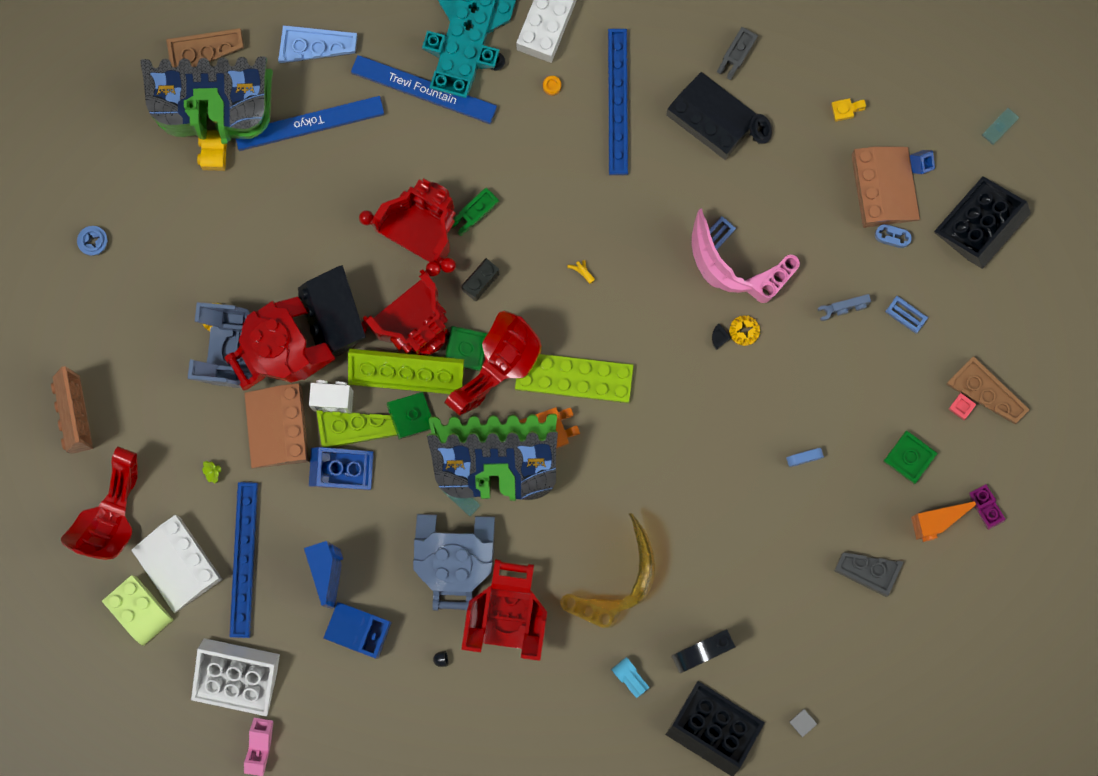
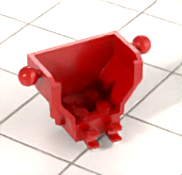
[359,178,456,273]
[361,261,449,355]

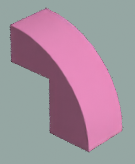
[244,718,273,776]

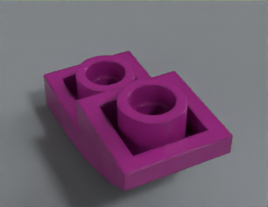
[969,484,1006,530]

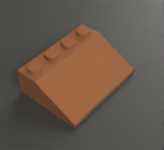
[851,147,920,228]
[51,366,93,454]
[245,383,309,469]

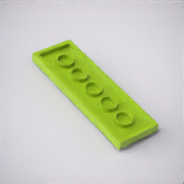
[348,349,464,394]
[515,354,633,403]

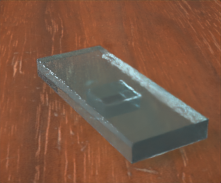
[982,108,1019,145]
[442,490,480,517]

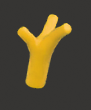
[567,260,595,284]

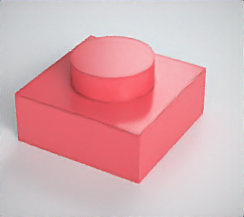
[949,393,976,420]

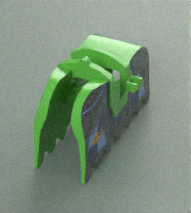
[140,56,273,144]
[427,414,558,501]

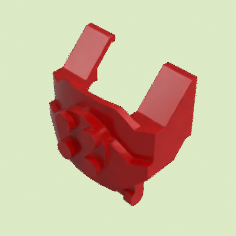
[224,296,335,390]
[461,559,548,661]

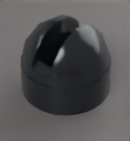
[433,651,449,667]

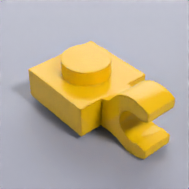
[831,98,866,122]

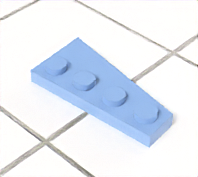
[278,25,358,63]

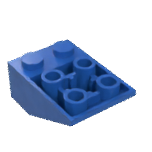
[324,602,392,659]

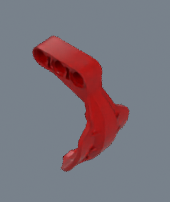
[444,310,542,416]
[61,447,138,560]

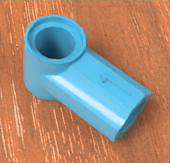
[611,657,650,698]

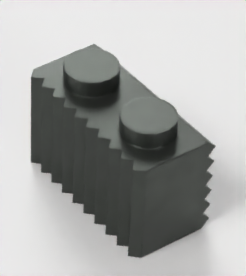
[461,258,500,301]

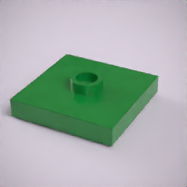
[445,326,488,371]
[386,392,432,439]
[883,430,938,484]

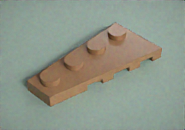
[166,28,244,68]
[946,356,1030,424]

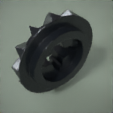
[747,114,772,144]

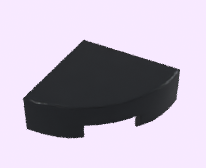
[712,323,731,350]

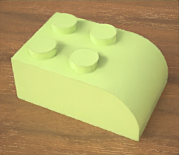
[102,575,173,646]

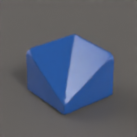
[910,150,935,174]

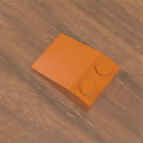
[911,501,976,542]

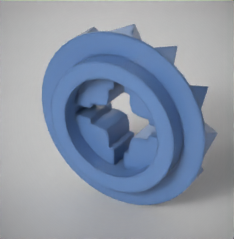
[77,226,108,256]

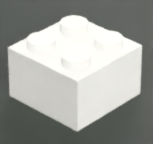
[309,380,354,413]

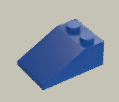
[309,447,373,490]

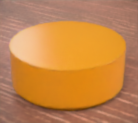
[543,76,561,96]

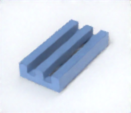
[709,216,736,250]
[885,296,928,334]

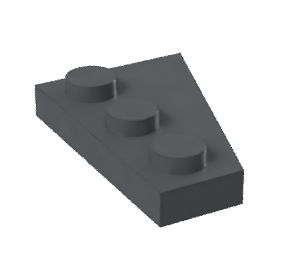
[834,552,903,597]

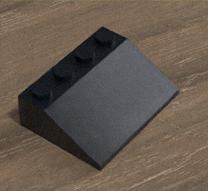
[666,72,756,160]
[934,176,1031,269]
[297,265,366,357]
[665,681,765,776]

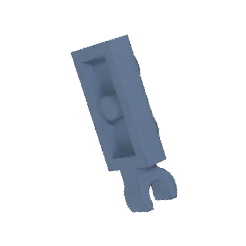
[817,294,871,321]

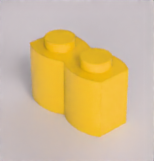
[197,130,227,171]

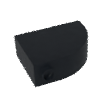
[671,629,736,673]

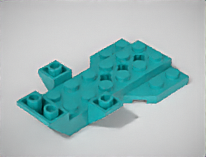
[422,0,516,98]

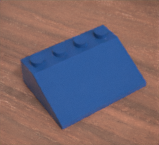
[304,541,343,609]

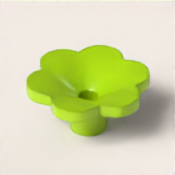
[202,461,221,484]

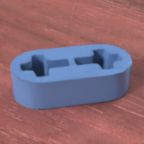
[875,224,912,248]
[786,448,824,467]

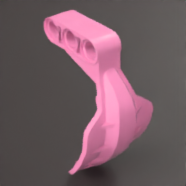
[692,208,800,303]

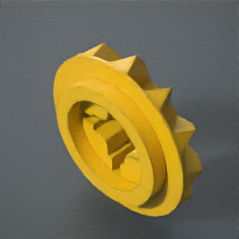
[729,315,760,346]

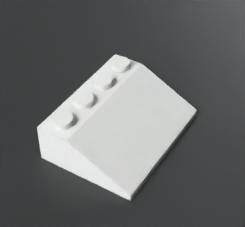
[132,515,223,613]
[191,638,280,716]

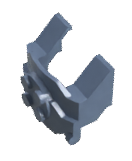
[188,302,252,388]
[413,514,495,612]

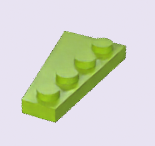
[316,410,397,448]

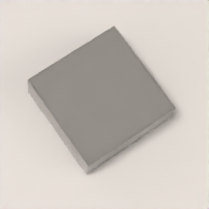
[789,709,817,737]

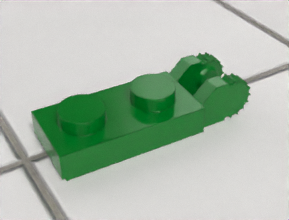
[452,187,500,236]

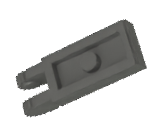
[717,27,758,80]

